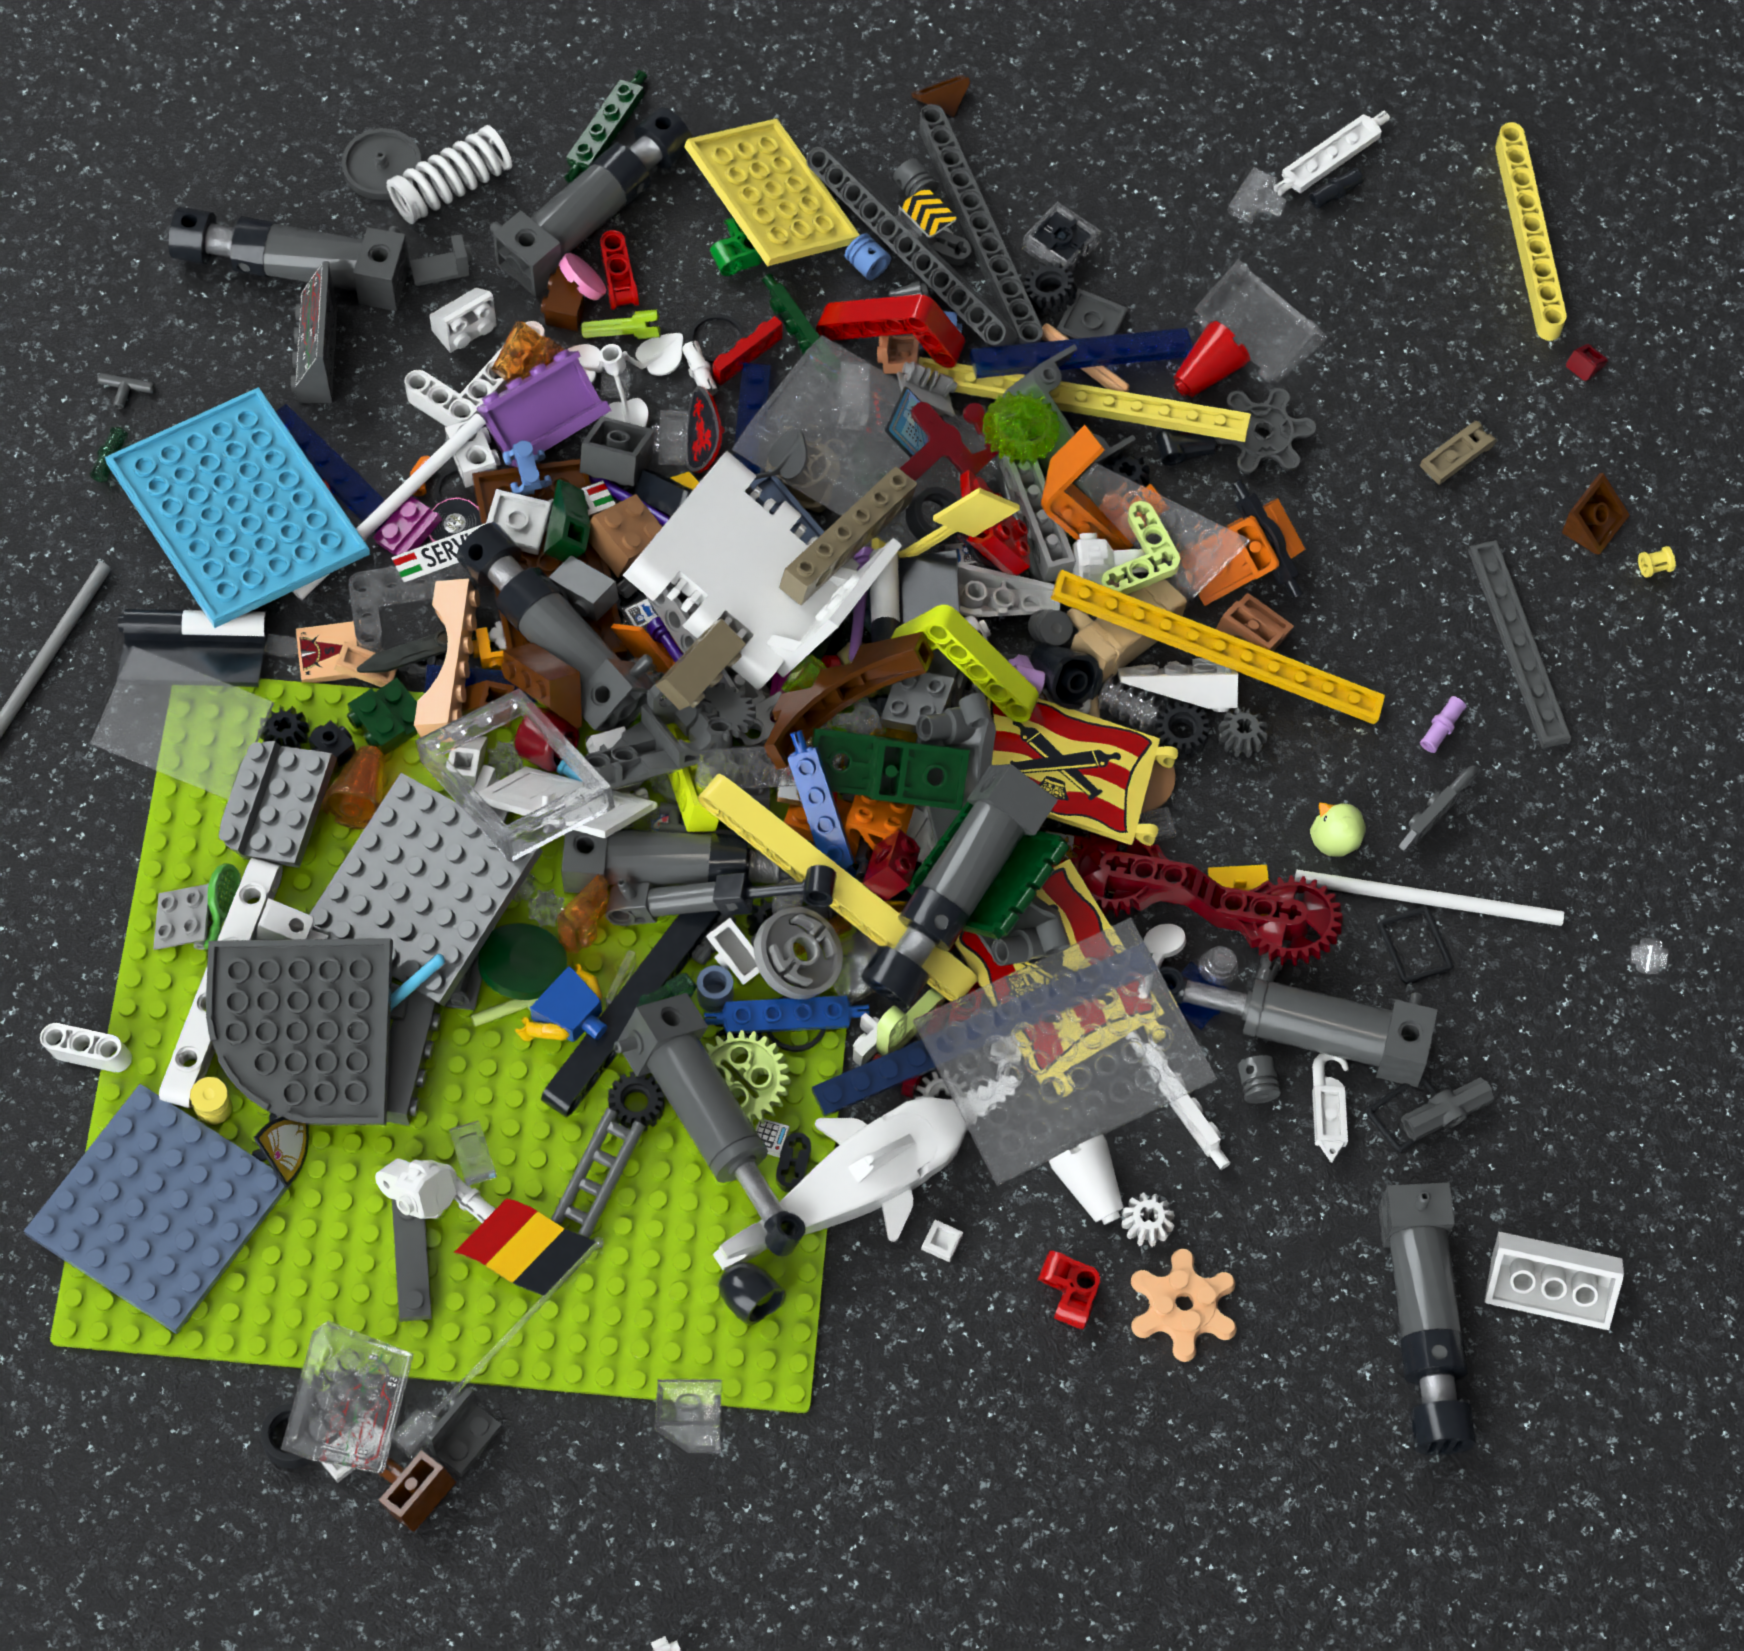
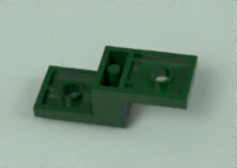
[811,728,970,810]

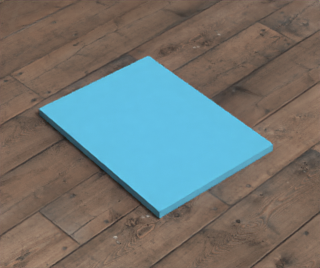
[105,387,370,628]

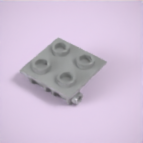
[897,361,957,417]
[153,884,212,950]

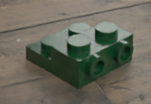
[346,678,418,757]

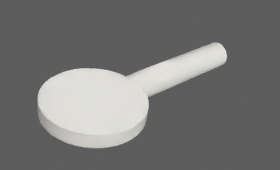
[1136,924,1186,999]

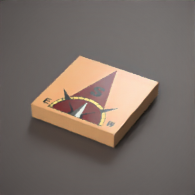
[296,621,357,683]

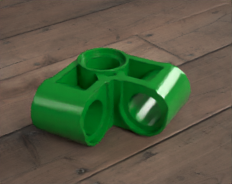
[710,217,763,276]

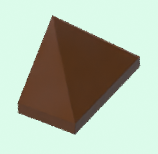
[911,75,970,117]

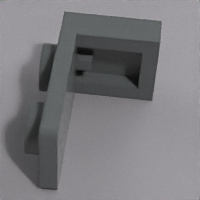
[410,234,473,286]

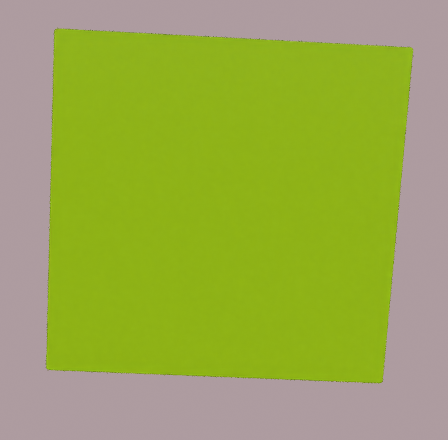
[50,678,870,1413]

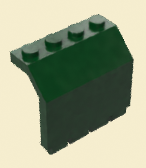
[906,801,1070,940]

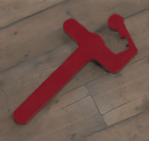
[899,402,998,481]

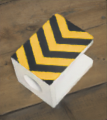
[898,187,956,245]

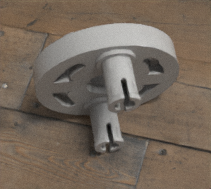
[751,907,843,999]

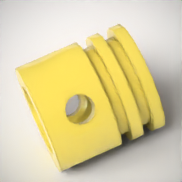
[190,1077,232,1125]

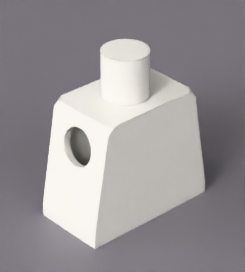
[256,898,329,940]

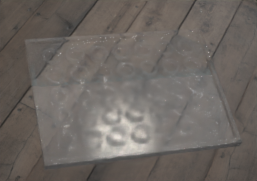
[913,918,1217,1186]

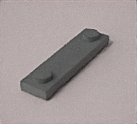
[392,1199,432,1322]

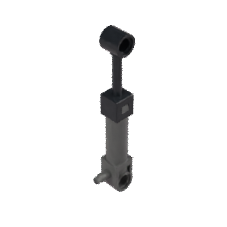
[605,865,837,926]

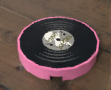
[429,498,481,542]

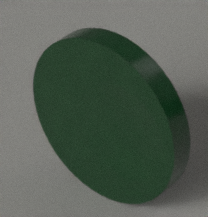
[478,923,567,1000]

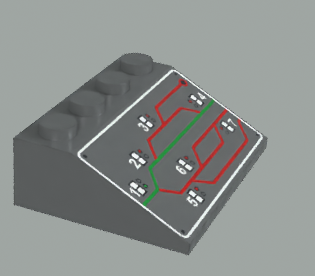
[291,261,338,403]

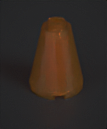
[322,745,385,829]

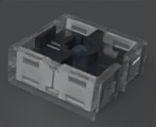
[1022,201,1101,271]

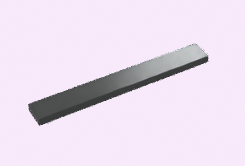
[1468,540,1571,749]

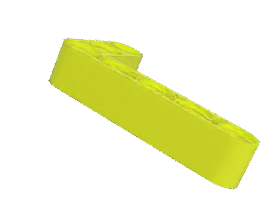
[891,605,1039,722]

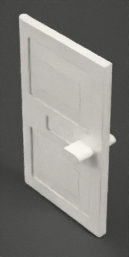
[474,766,657,838]

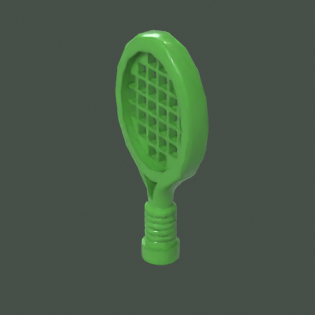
[204,863,241,949]

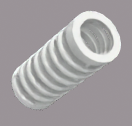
[387,125,512,224]

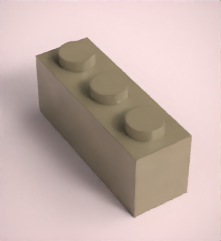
[655,619,746,710]

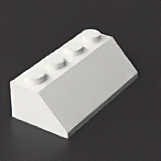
[1485,1231,1624,1330]

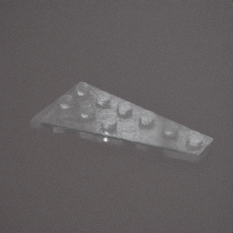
[1076,463,1251,602]

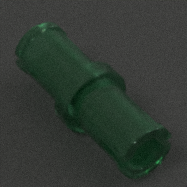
[90,427,128,483]

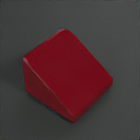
[1566,344,1609,381]

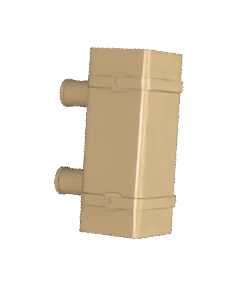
[1067,579,1187,683]

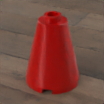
[1173,321,1251,397]

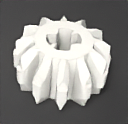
[1121,1192,1174,1247]

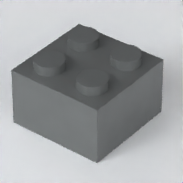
[580,416,655,486]

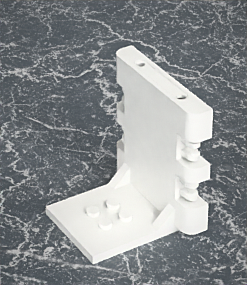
[623,451,902,690]

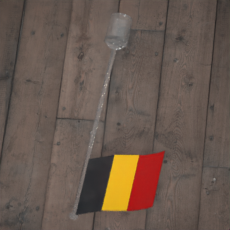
[390,1198,604,1459]

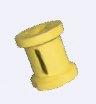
[1638,546,1676,578]

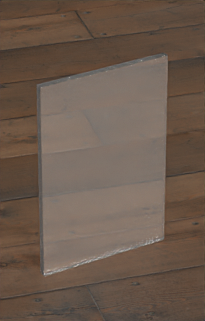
[90,646,274,800]

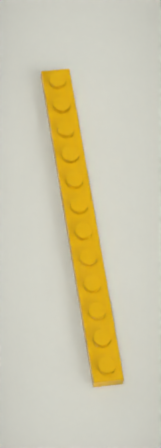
[1050,569,1385,724]

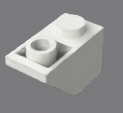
[446,734,488,792]

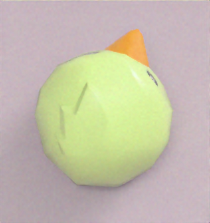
[1310,803,1366,857]

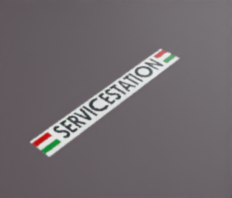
[391,481,615,583]

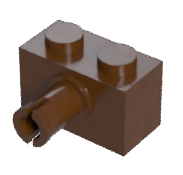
[378,1450,456,1532]

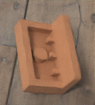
[877,335,920,374]

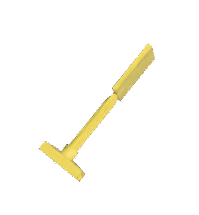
[871,488,1020,558]

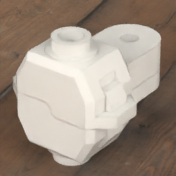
[1072,533,1148,585]
[375,1159,457,1219]

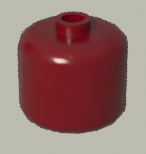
[514,707,580,772]

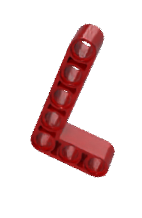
[816,294,966,368]

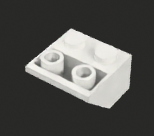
[429,288,497,353]

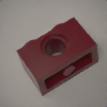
[863,829,921,902]

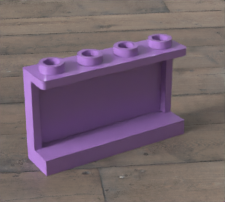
[476,349,612,467]

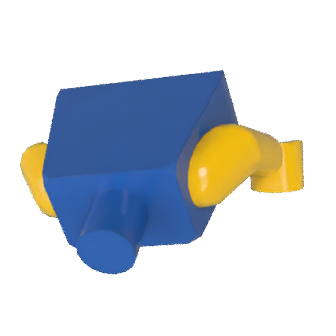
[515,964,608,1042]

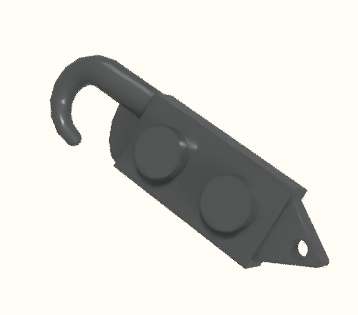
[1398,766,1479,851]

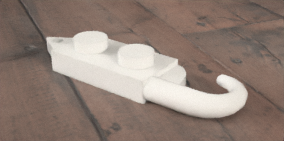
[1312,1053,1349,1163]

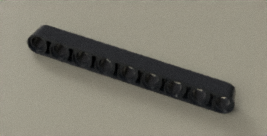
[541,911,721,1118]

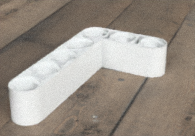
[405,321,546,427]

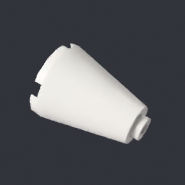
[1049,1134,1123,1225]

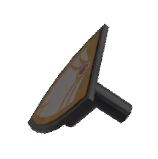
[252,1116,309,1188]

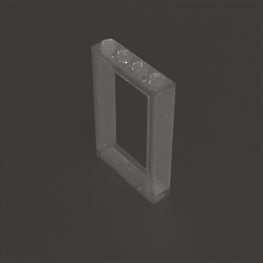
[416,688,615,862]

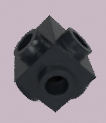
[308,720,357,774]

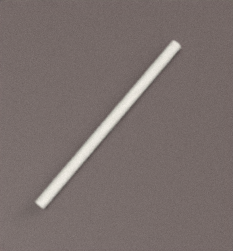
[292,413,486,601]
[1294,869,1564,926]

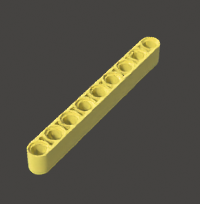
[1495,122,1566,341]

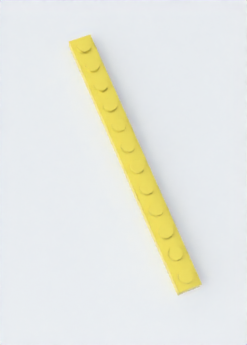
[918,357,1251,442]

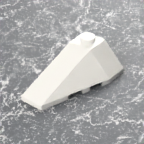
[958,562,1060,617]
[1118,658,1238,712]

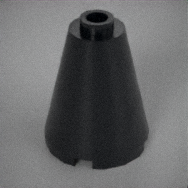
[1030,643,1103,709]

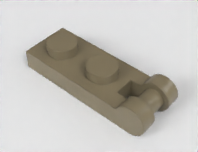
[1420,420,1497,485]

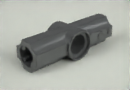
[1401,1077,1495,1141]

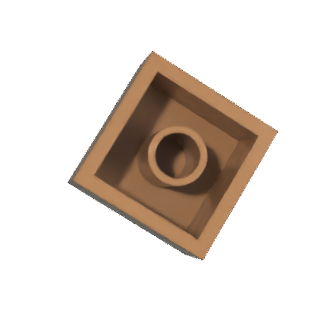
[588,494,663,578]

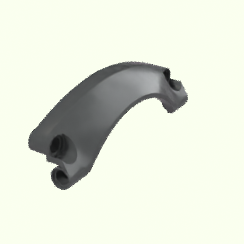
[916,693,1071,966]

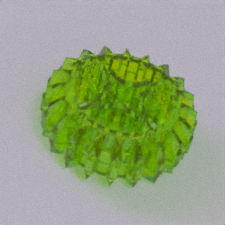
[982,390,1060,466]

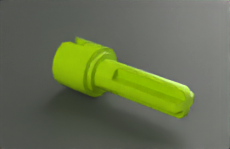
[581,309,661,339]

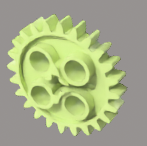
[705,1030,791,1125]

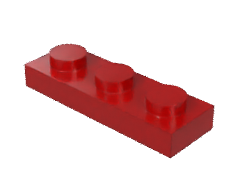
[713,316,783,386]

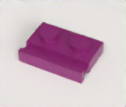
[372,496,442,556]

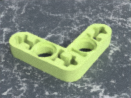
[1101,501,1180,595]
[876,988,946,1056]

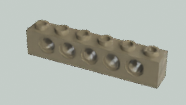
[779,466,918,605]

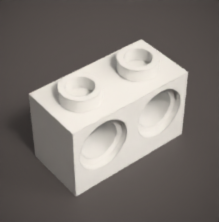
[445,420,500,488]

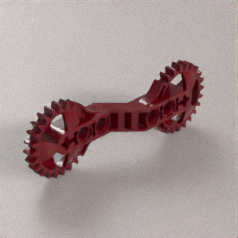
[1068,833,1343,966]

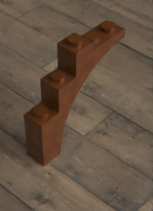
[764,632,934,770]

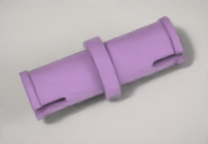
[1420,696,1466,753]

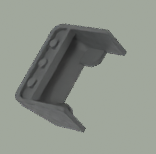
[1000,344,1136,483]

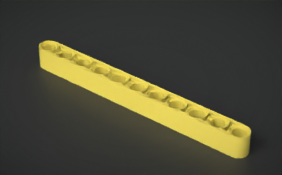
[698,774,977,1004]

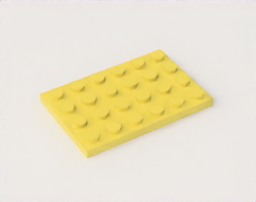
[684,118,860,266]

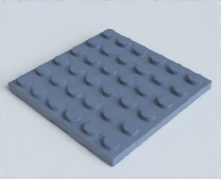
[24,1084,291,1334]

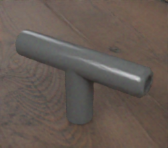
[97,373,155,409]

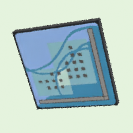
[885,387,928,458]

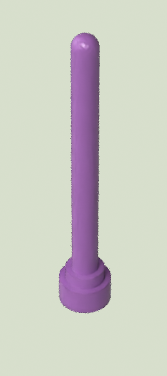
[849,547,874,662]

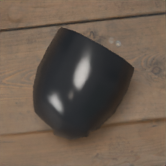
[717,1262,786,1325]

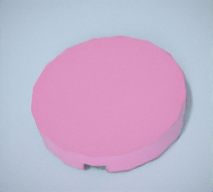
[559,253,607,300]

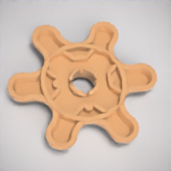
[1131,1249,1237,1362]

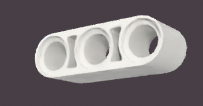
[40,1023,132,1072]

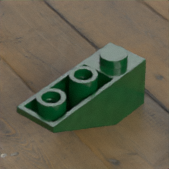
[543,479,591,562]

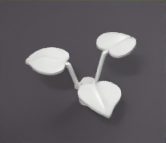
[553,333,683,427]

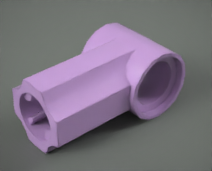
[1008,654,1045,695]

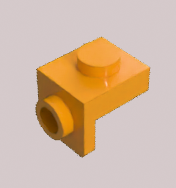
[473,627,504,673]

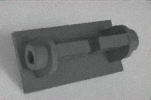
[445,953,483,1011]

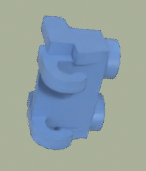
[502,440,552,495]

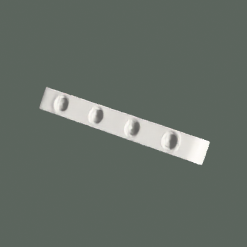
[159,858,283,1108]

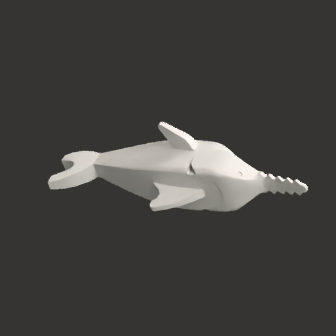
[713,1075,1018,1270]

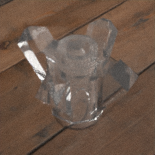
[832,697,887,735]

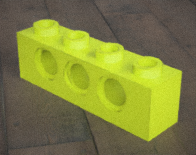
[666,724,719,832]

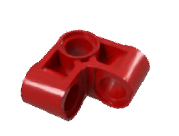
[1037,1251,1100,1330]

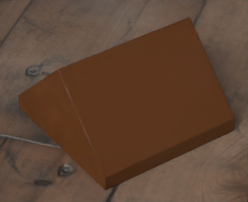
[1562,473,1629,554]

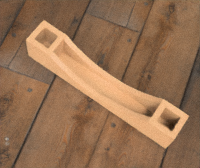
[414,578,480,742]

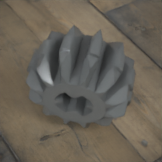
[1218,707,1268,758]

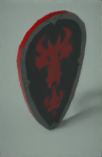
[685,386,725,473]

